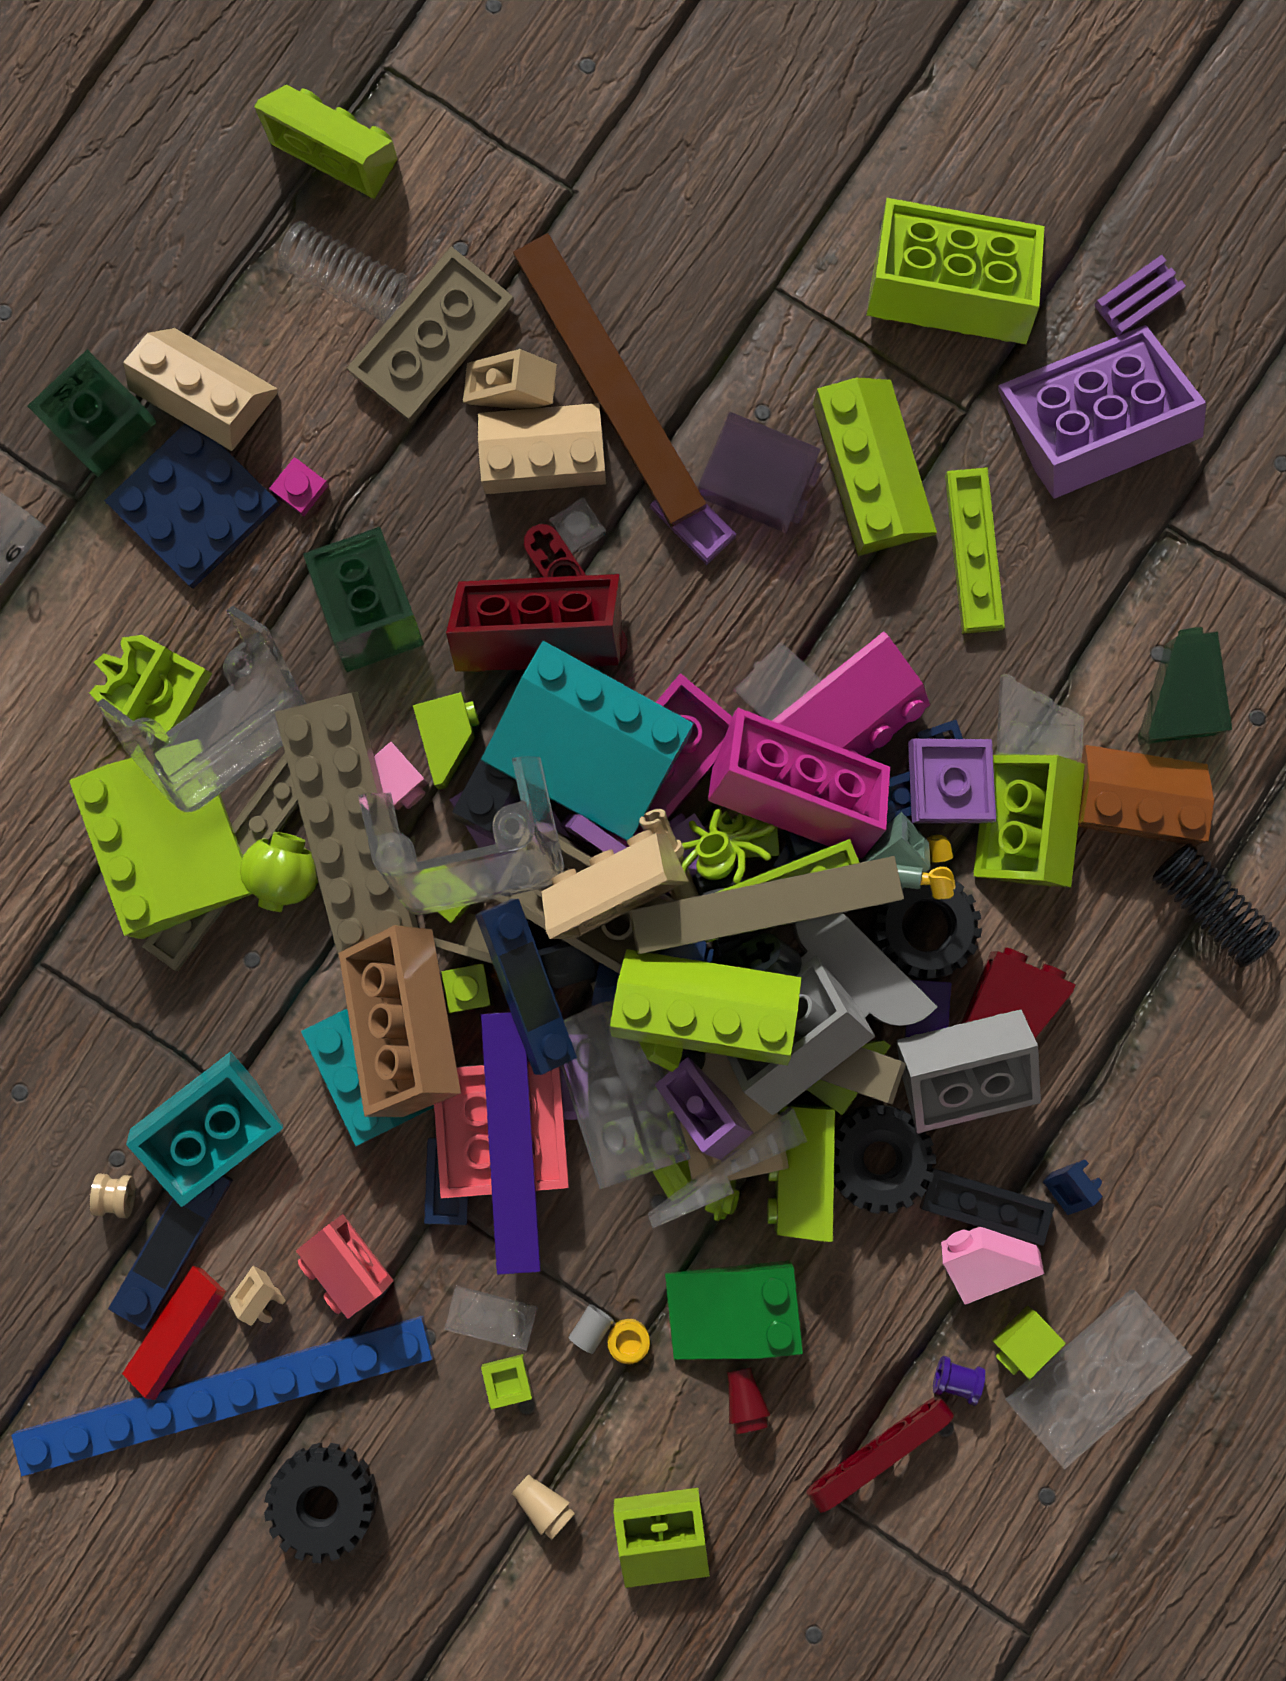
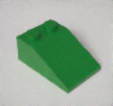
[665,1260,803,1359]

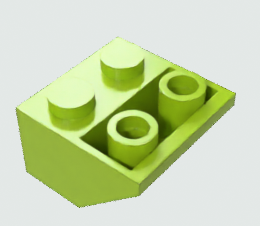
[613,1488,710,1588]

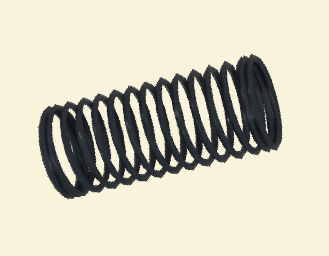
[1152,843,1280,968]

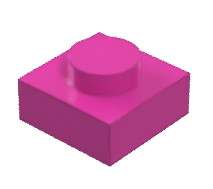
[269,457,329,516]

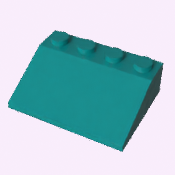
[481,641,694,841]

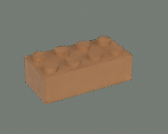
[339,925,461,1117]

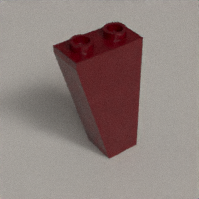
[960,947,1076,1038]

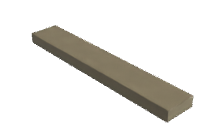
[142,753,299,971]

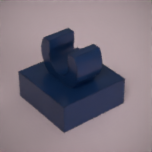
[1042,1160,1103,1215]

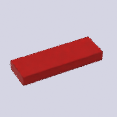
[122,1266,226,1400]

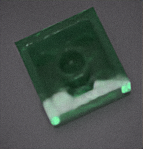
[27,349,157,477]

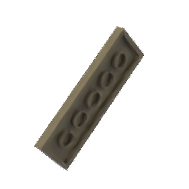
[274,692,418,955]

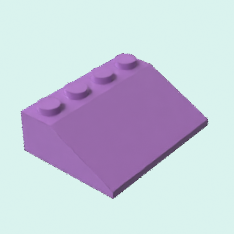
[998,325,1206,499]

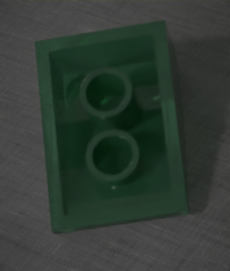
[303,527,424,673]

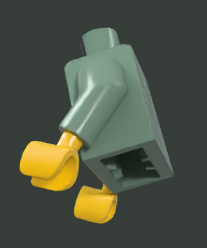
[857,812,956,899]

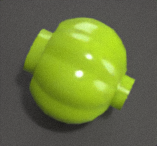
[240,832,318,912]

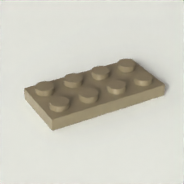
[347,246,514,424]

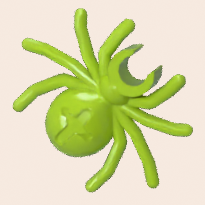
[681,809,775,884]

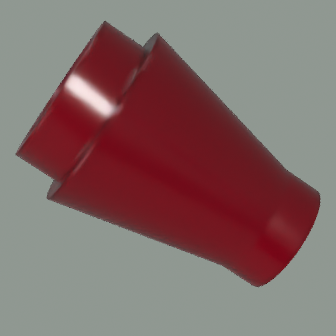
[727,1367,770,1434]

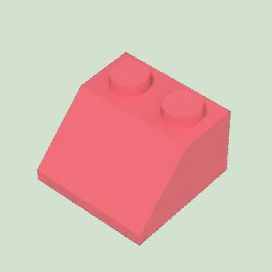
[296,1214,394,1319]

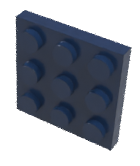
[104,424,280,589]

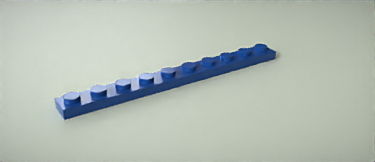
[11,1316,434,1477]

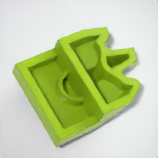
[89,635,212,745]

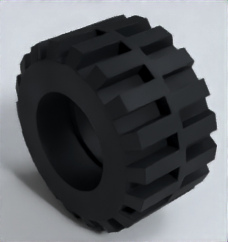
[870,881,982,979]

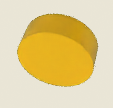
[608,1319,650,1364]

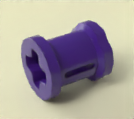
[933,1356,985,1406]

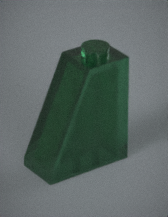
[1138,627,1232,745]

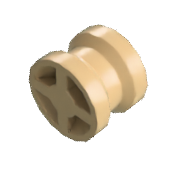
[90,1173,136,1219]

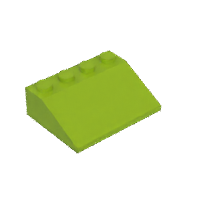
[866,198,1045,344]
[69,740,252,939]

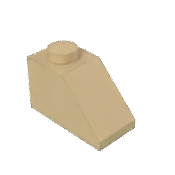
[463,349,557,409]

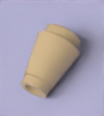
[512,1474,575,1540]

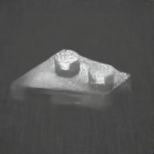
[996,674,1084,760]

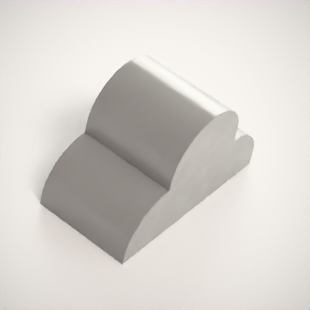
[792,913,937,1025]

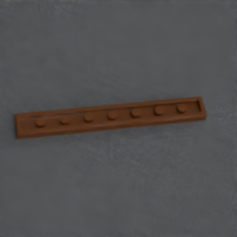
[513,233,707,528]

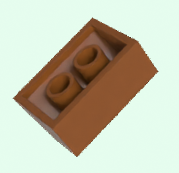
[1078,745,1214,846]

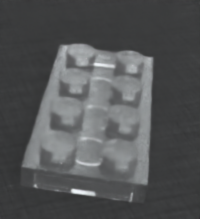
[1005,1289,1192,1470]

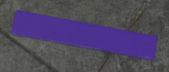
[481,1012,541,1275]

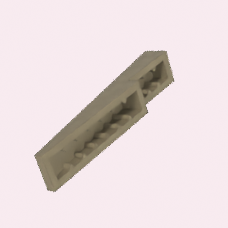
[629,856,904,954]

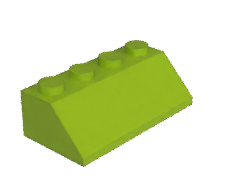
[813,377,937,556]
[610,949,802,1066]

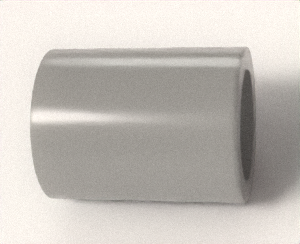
[568,1304,614,1354]

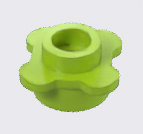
[705,1180,739,1221]

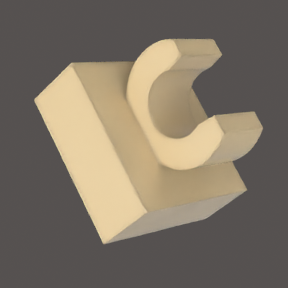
[228,1266,286,1326]

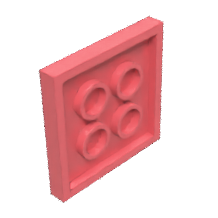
[434,1061,569,1198]

